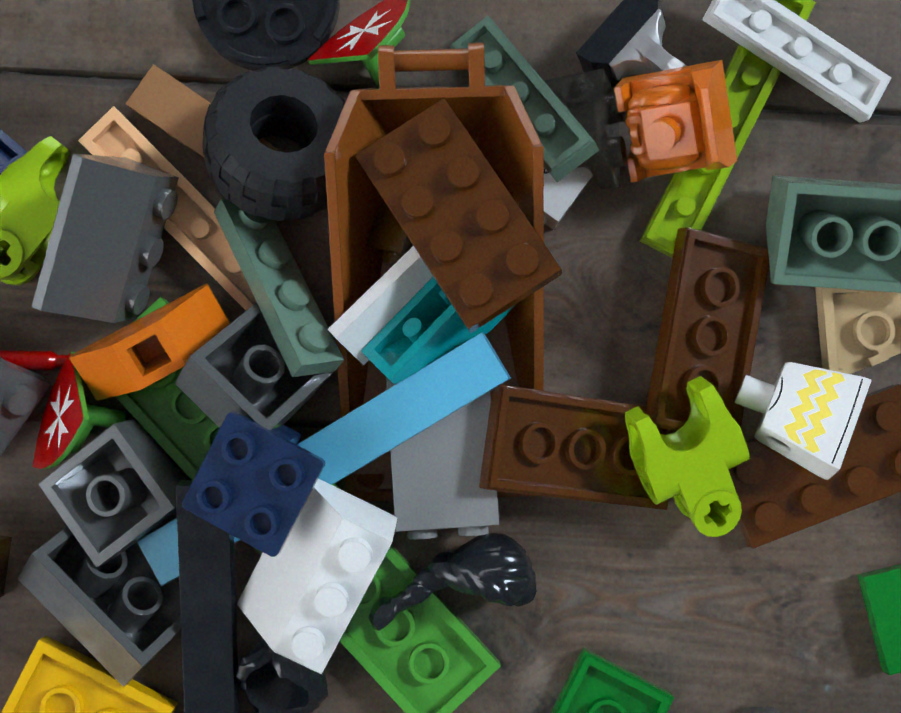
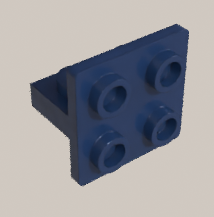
[182,412,325,557]

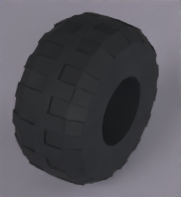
[203,67,345,221]

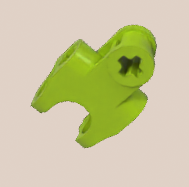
[0,136,70,286]
[625,376,749,537]

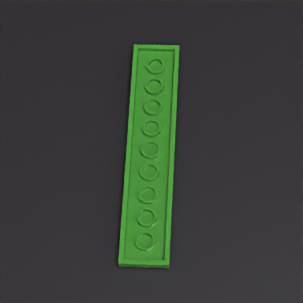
[115,297,501,713]

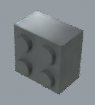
[175,302,334,430]

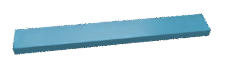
[137,333,511,586]

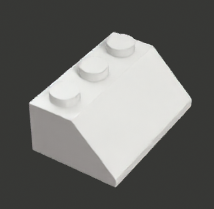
[237,479,398,674]

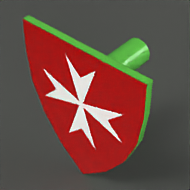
[307,0,411,88]
[32,351,126,470]

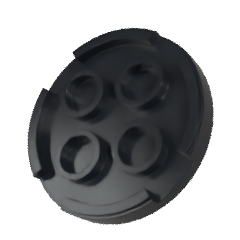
[192,0,340,71]

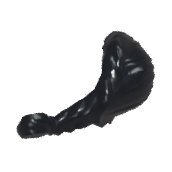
[368,533,537,631]
[236,640,328,713]

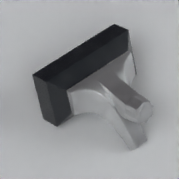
[576,0,686,90]

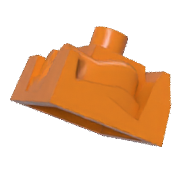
[614,60,737,183]

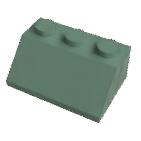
[766,176,901,293]

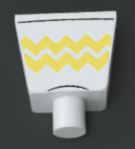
[735,362,872,480]

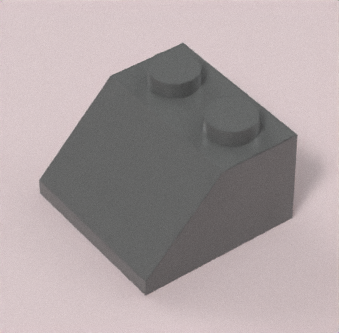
[38,419,186,568]

